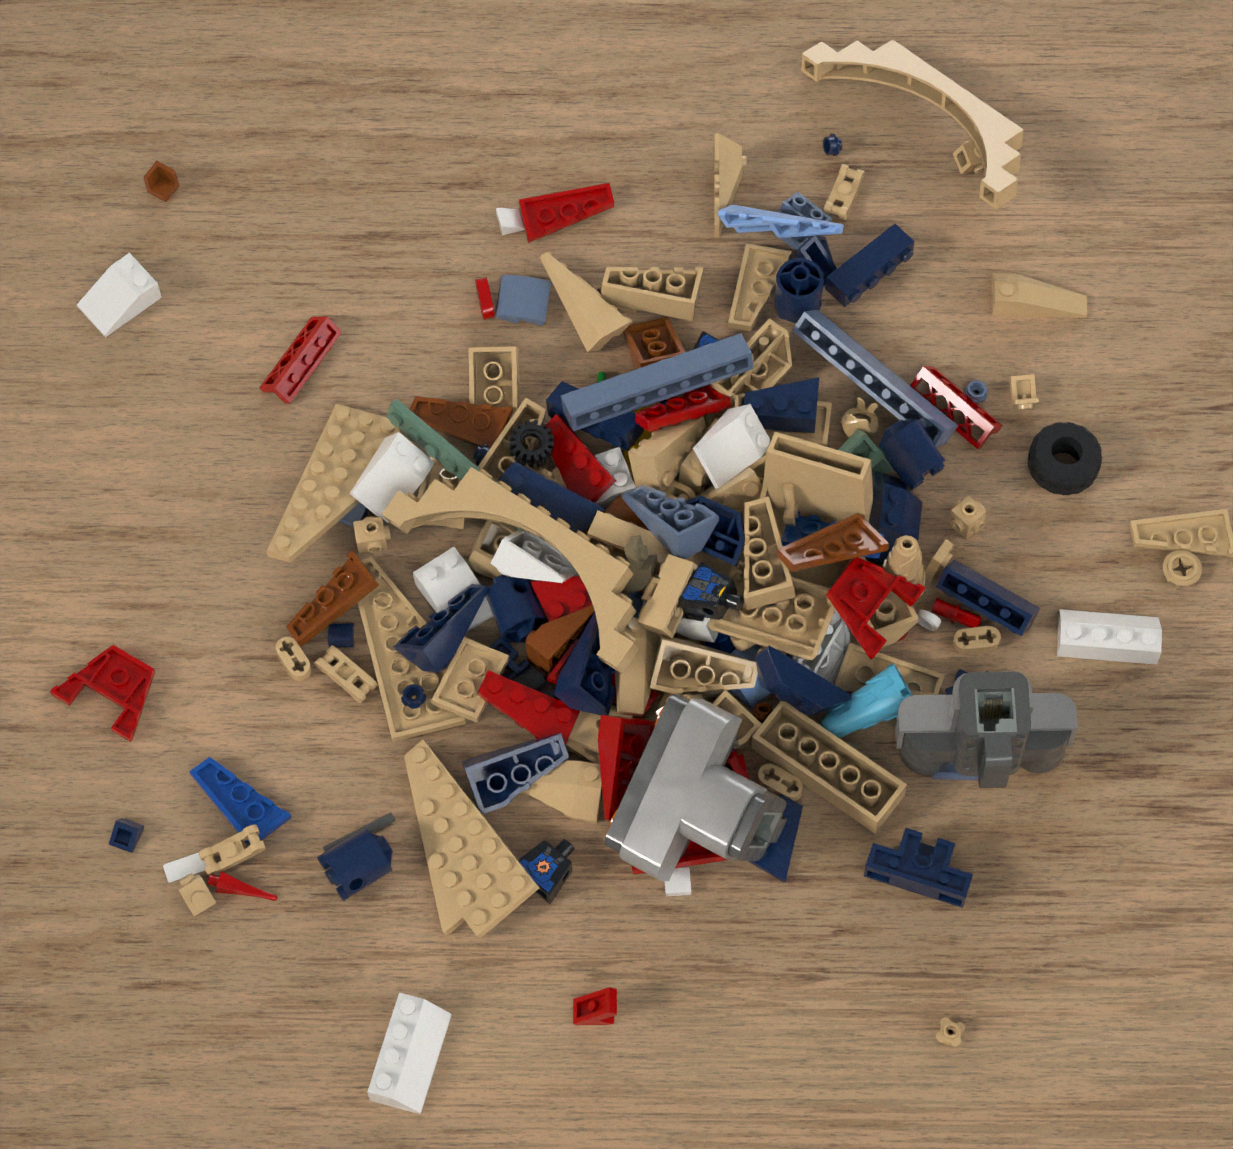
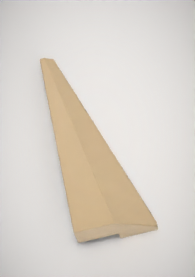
[540,252,632,352]

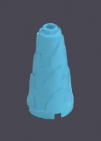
[819,663,913,738]

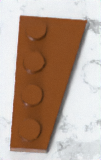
[410,396,513,448]
[286,550,379,647]

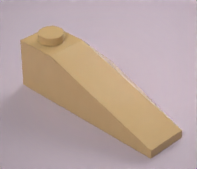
[991,273,1087,318]
[858,557,919,647]
[615,617,660,717]
[650,635,758,694]
[521,760,603,823]

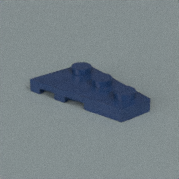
[748,794,803,883]

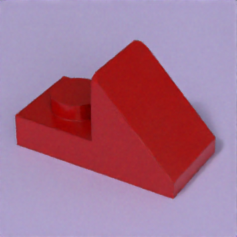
[573,987,617,1025]

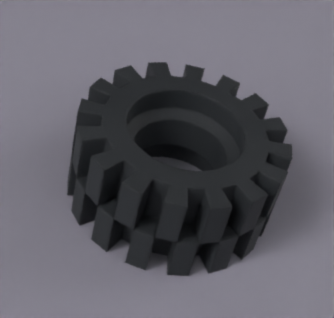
[509,420,554,468]

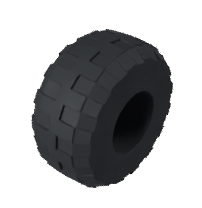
[1028,422,1102,495]

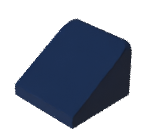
[328,623,354,648]
[109,818,144,853]

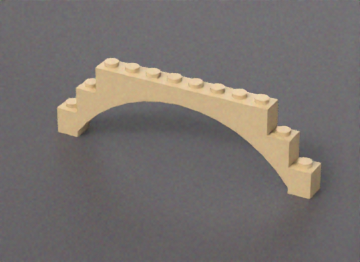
[801,39,1024,210]
[382,467,639,674]

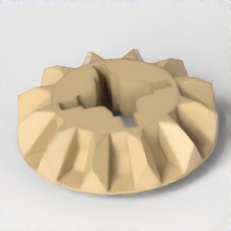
[1162,550,1202,588]

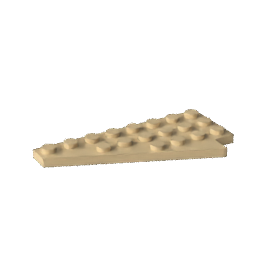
[267,404,417,563]
[358,557,466,742]
[404,740,539,939]

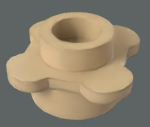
[936,1018,965,1047]

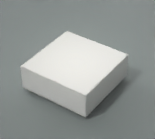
[664,867,691,897]

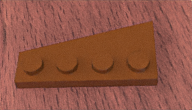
[777,513,889,572]

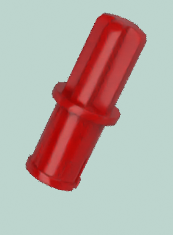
[931,598,981,628]

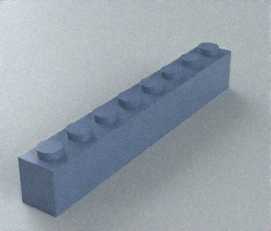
[792,310,958,447]
[561,333,753,431]

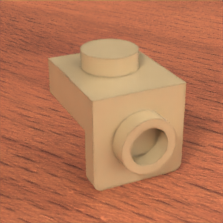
[1009,374,1039,409]
[176,873,216,916]

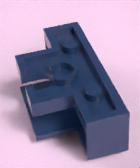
[864,828,973,908]

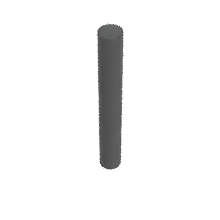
[323,812,395,852]

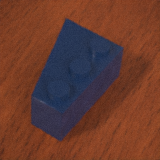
[744,377,819,433]

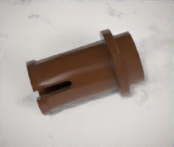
[753,702,773,724]

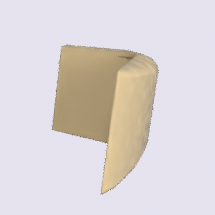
[708,432,873,660]

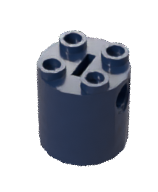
[775,258,824,323]
[878,420,946,490]
[486,575,549,643]
[317,827,393,901]

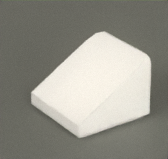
[496,208,525,236]

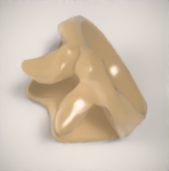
[841,397,879,438]

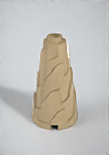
[882,535,926,603]

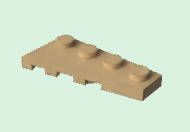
[728,243,792,331]
[1129,509,1233,557]

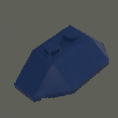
[865,471,922,565]
[686,495,745,566]
[755,645,852,716]

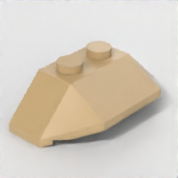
[710,319,792,400]

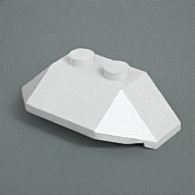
[787,609,850,683]

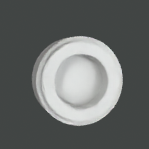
[917,610,941,631]

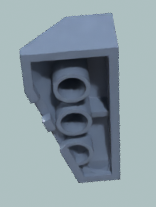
[622,485,719,559]

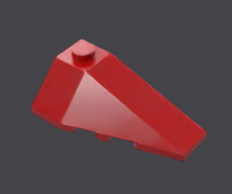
[598,715,656,821]

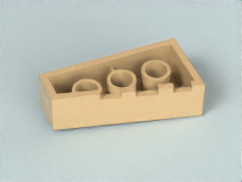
[744,496,796,610]

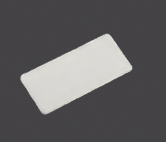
[163,853,206,883]

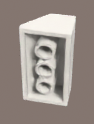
[1057,609,1162,665]
[367,993,452,1114]

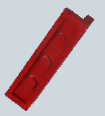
[259,317,342,404]
[910,366,1003,449]

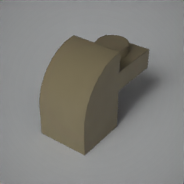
[621,535,657,593]

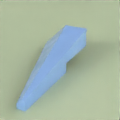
[718,205,844,238]

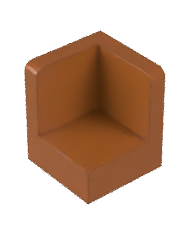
[144,161,179,202]

